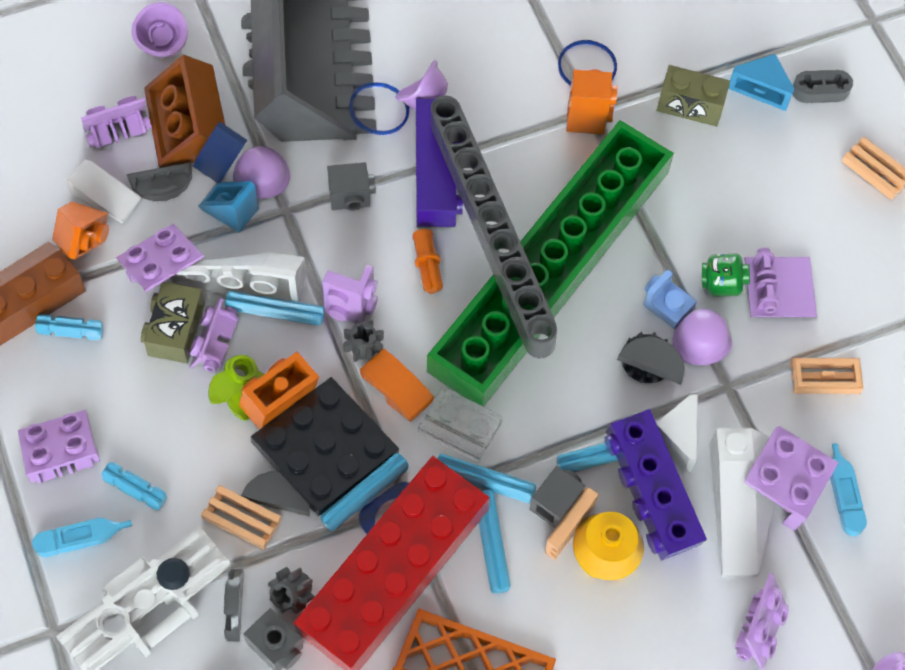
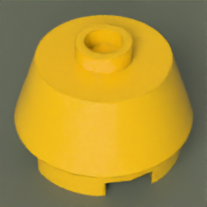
[573,512,644,580]

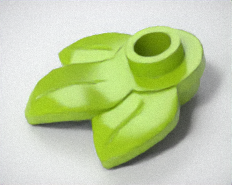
[208,355,264,421]

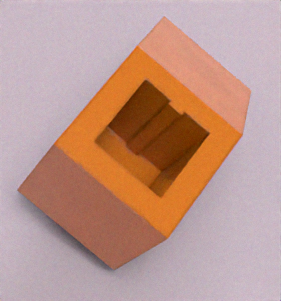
[52,201,109,260]

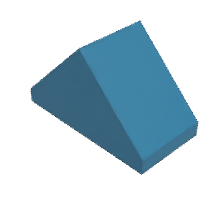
[729,54,794,111]
[198,181,259,233]

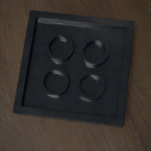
[251,377,399,517]

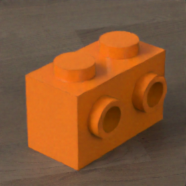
[566,69,618,135]
[239,351,319,430]

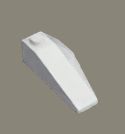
[166,252,306,302]
[709,428,775,577]

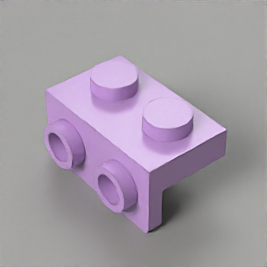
[322,265,378,323]

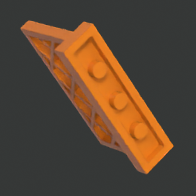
[392,609,556,670]

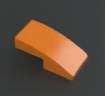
[359,349,435,422]

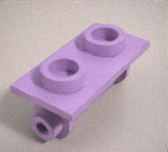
[189,298,239,372]

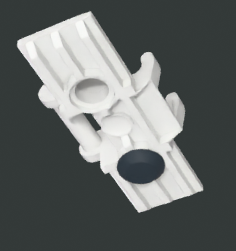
[56,526,231,670]

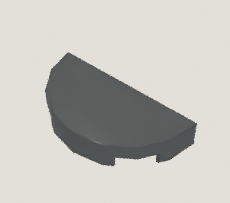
[127,162,192,202]
[617,336,685,385]
[241,471,310,517]
[224,569,244,642]

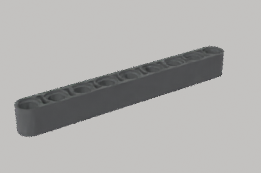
[431,95,557,358]

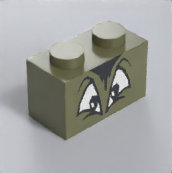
[656,65,731,127]
[141,282,205,364]

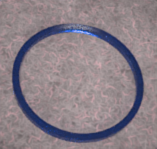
[558,40,617,86]
[349,82,409,135]

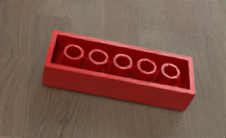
[294,455,490,670]

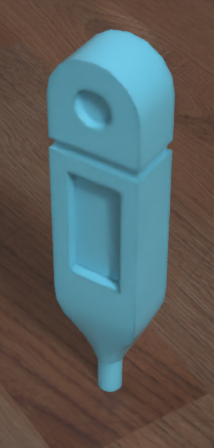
[830,443,867,536]
[32,518,132,557]

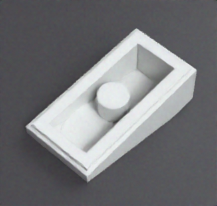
[67,158,142,224]

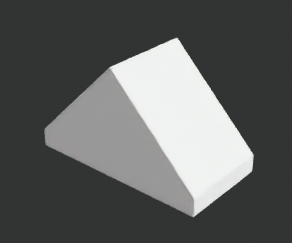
[656,394,698,472]

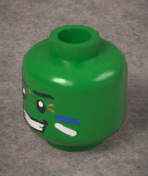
[702,253,750,297]

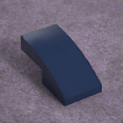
[192,121,247,183]

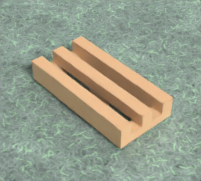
[842,137,905,200]
[790,358,864,394]
[201,485,282,550]
[545,487,599,560]

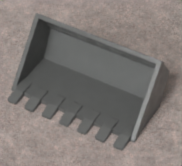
[241,0,377,142]

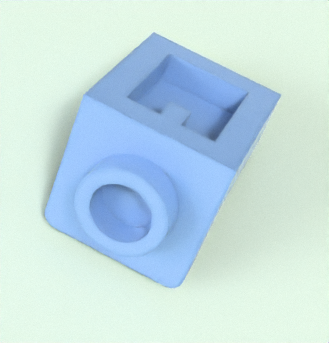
[643,269,697,329]

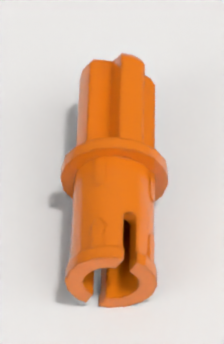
[412,229,443,294]

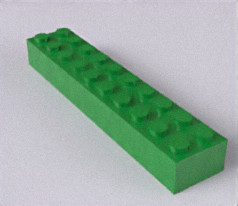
[427,120,674,409]

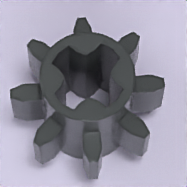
[343,320,384,362]
[268,567,315,614]

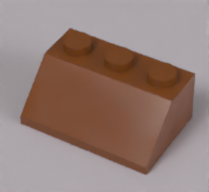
[144,54,225,168]
[0,242,86,346]

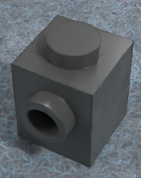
[327,162,376,211]
[529,465,585,528]
[243,608,303,670]

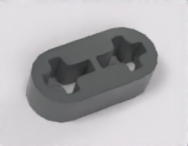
[793,70,853,103]

